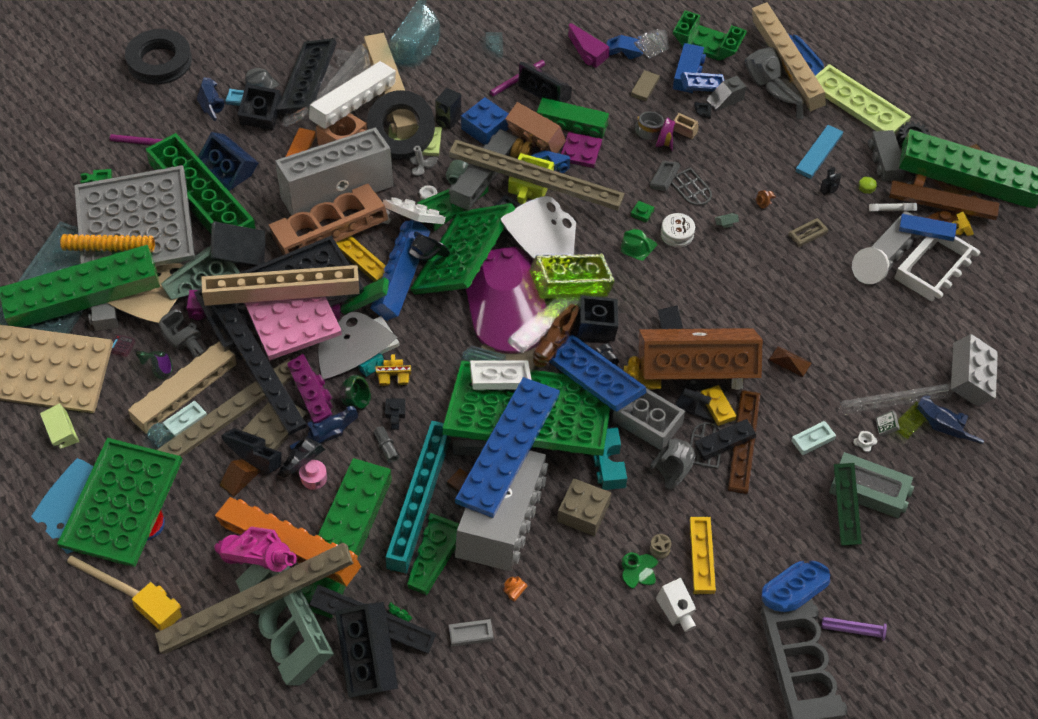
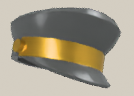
[635,111,664,140]

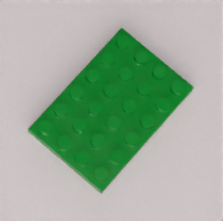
[410,203,515,294]
[57,438,183,567]

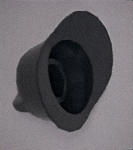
[409,232,450,261]

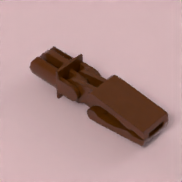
[533,304,580,367]

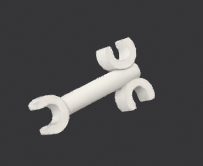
[869,203,917,211]

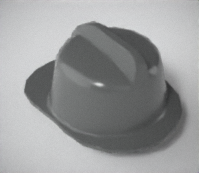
[245,68,279,89]

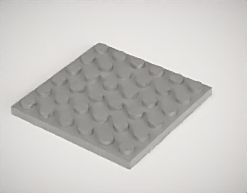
[75,165,195,267]

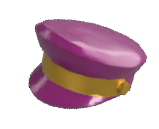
[655,117,675,151]

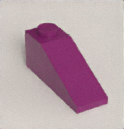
[568,23,609,68]

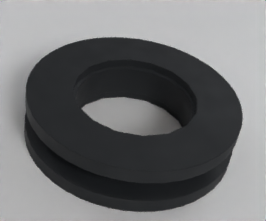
[125,29,192,85]
[367,90,435,159]

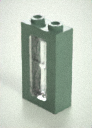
[829,452,914,518]

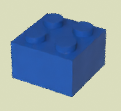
[461,97,509,145]

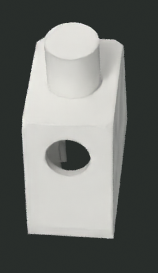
[656,578,696,632]

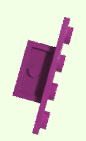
[287,354,333,423]

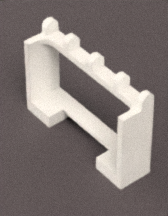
[895,236,980,301]

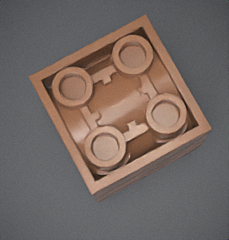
[316,113,367,146]

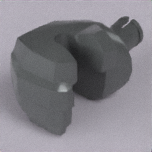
[158,309,205,358]

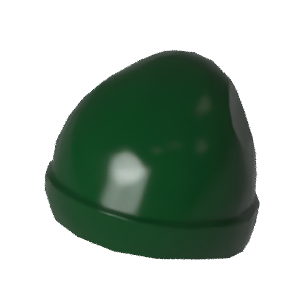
[339,375,371,409]

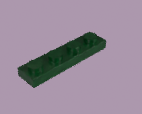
[834,463,862,546]

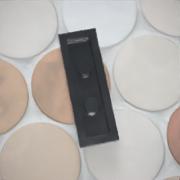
[694,419,756,460]

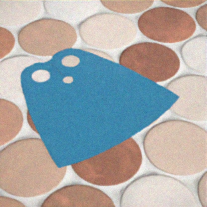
[31,458,93,554]

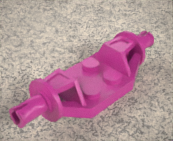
[215,527,296,572]

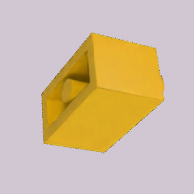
[132,582,182,631]

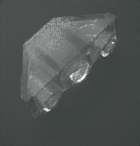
[634,29,669,59]

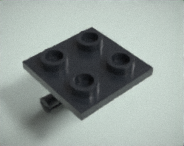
[676,379,725,422]

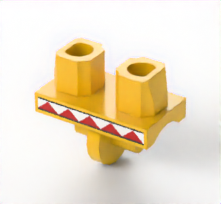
[376,354,411,386]

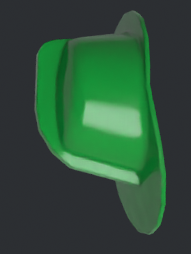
[621,229,657,261]

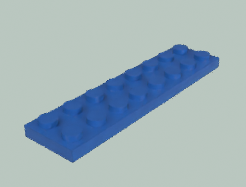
[455,377,560,518]

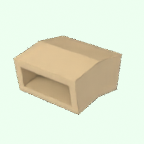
[673,113,698,139]

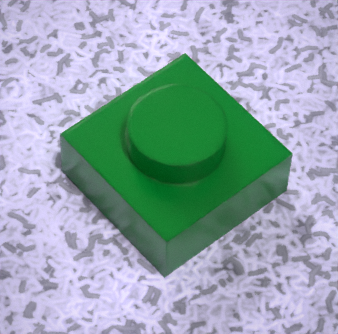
[631,201,655,223]

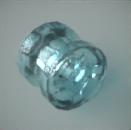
[147,422,173,448]

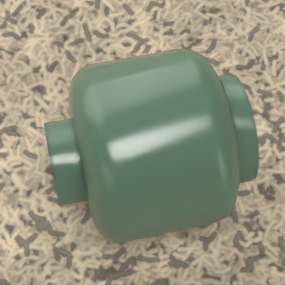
[446,160,468,185]

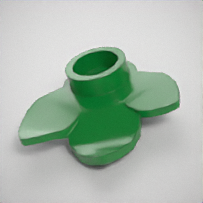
[621,552,658,589]

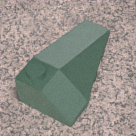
[161,245,240,300]

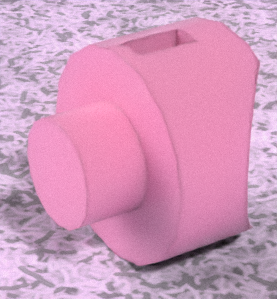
[299,460,327,490]

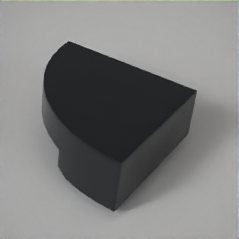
[694,102,711,119]

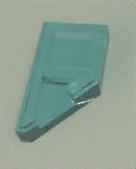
[486,32,503,58]

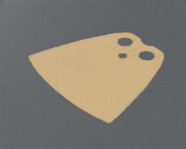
[107,263,184,323]

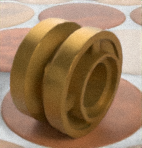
[510,138,533,159]

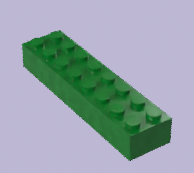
[899,129,1038,208]
[145,133,256,233]
[0,245,161,328]
[301,458,392,618]

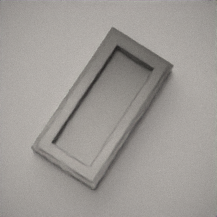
[449,619,494,646]

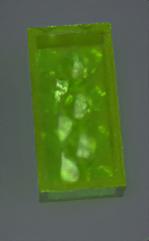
[529,254,615,299]

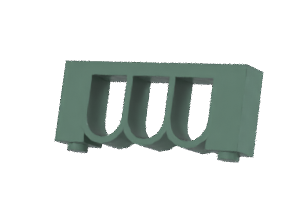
[236,564,334,685]

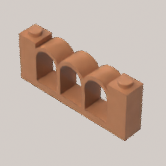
[269,183,388,255]

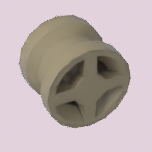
[650,534,671,559]

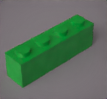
[537,98,609,139]

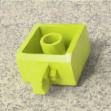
[508,153,554,204]

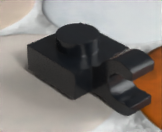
[820,167,841,195]
[385,398,406,430]

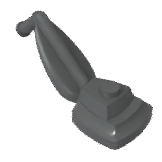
[745,47,804,119]

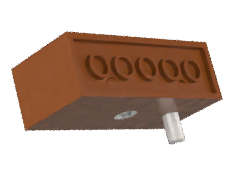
[639,328,763,390]

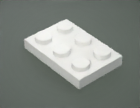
[383,198,446,224]
[470,361,532,390]

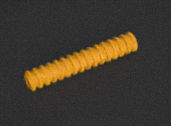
[60,234,155,252]

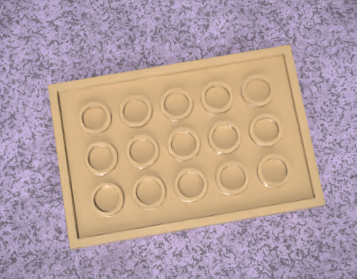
[0,325,113,413]

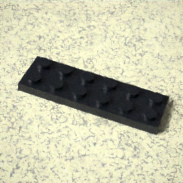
[278,38,337,114]

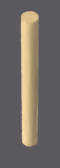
[67,556,140,597]

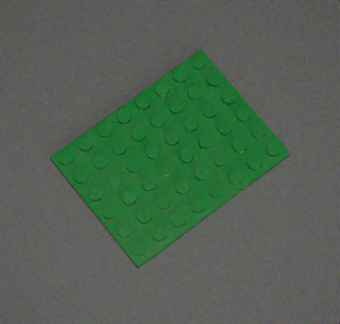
[442,361,610,456]

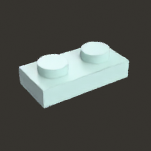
[163,401,207,437]
[791,421,836,455]

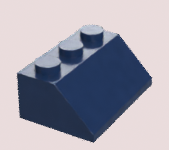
[198,132,259,191]

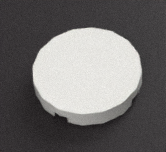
[852,247,889,284]

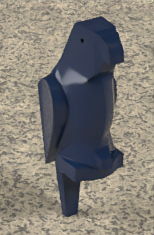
[197,77,225,121]
[917,395,984,444]
[290,406,358,450]

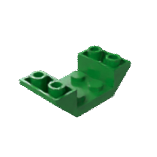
[673,10,747,60]

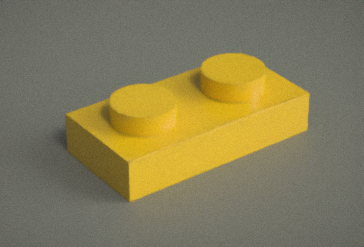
[701,385,736,426]

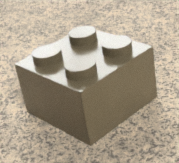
[557,479,611,536]

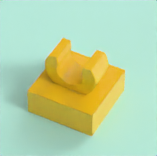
[952,212,974,236]

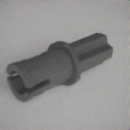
[374,426,400,463]

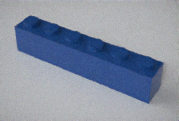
[370,219,430,321]

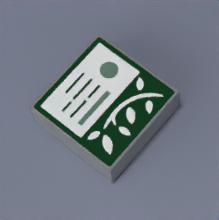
[876,410,900,436]

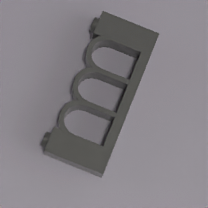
[760,598,847,719]

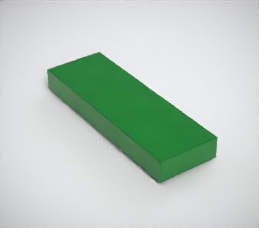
[340,277,389,315]

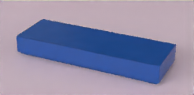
[680,72,725,92]
[899,214,957,242]

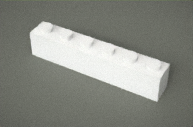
[309,61,396,129]

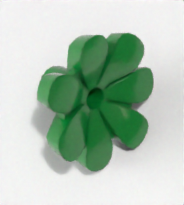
[388,602,413,622]

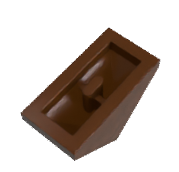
[769,346,812,377]

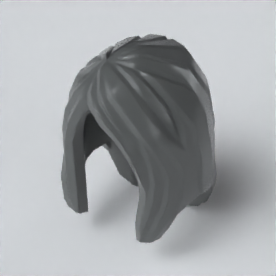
[650,438,695,490]

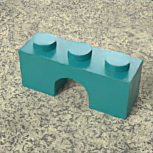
[593,428,627,490]

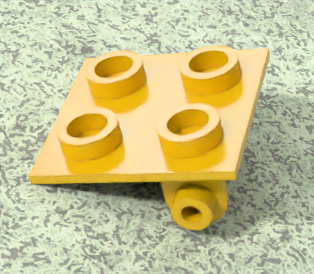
[624,356,662,390]

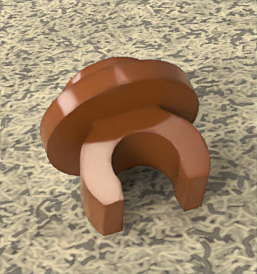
[756,190,776,208]

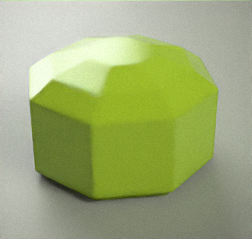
[859,177,877,194]

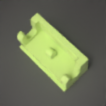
[40,403,79,449]

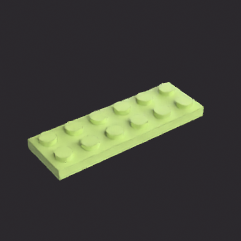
[815,64,911,134]

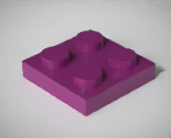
[561,132,602,168]

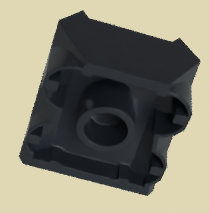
[277,437,326,478]

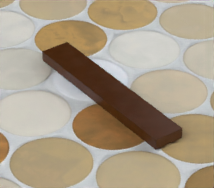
[889,181,1000,220]
[728,390,761,494]

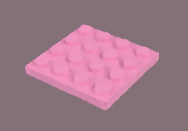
[244,297,342,360]

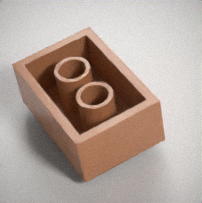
[506,102,566,153]

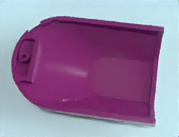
[465,247,549,354]

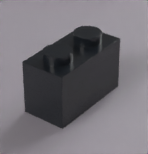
[435,87,462,130]

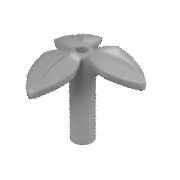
[409,146,438,176]

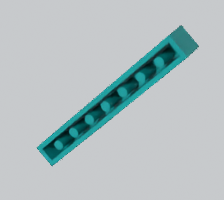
[386,421,451,574]

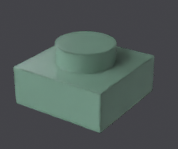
[715,213,739,228]

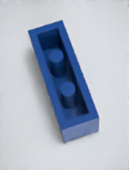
[673,43,706,93]

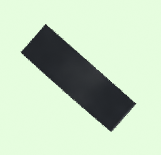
[221,428,282,474]

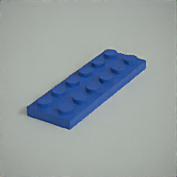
[549,335,647,412]

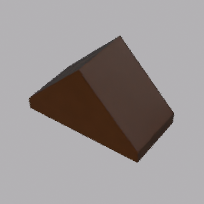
[220,459,261,497]

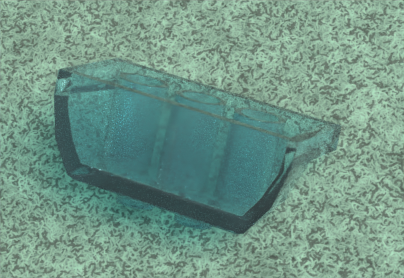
[390,0,441,67]

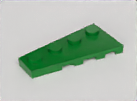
[417,187,488,231]
[407,513,459,595]

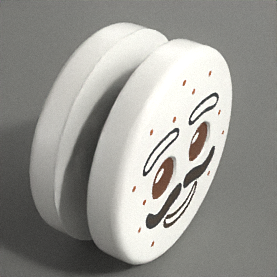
[661,213,695,247]

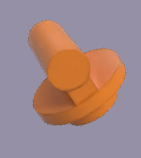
[503,576,527,602]

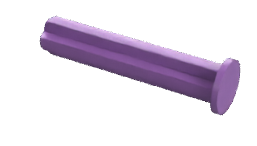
[821,617,887,641]

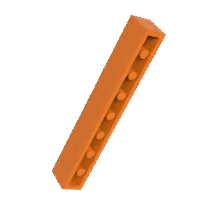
[215,497,361,587]

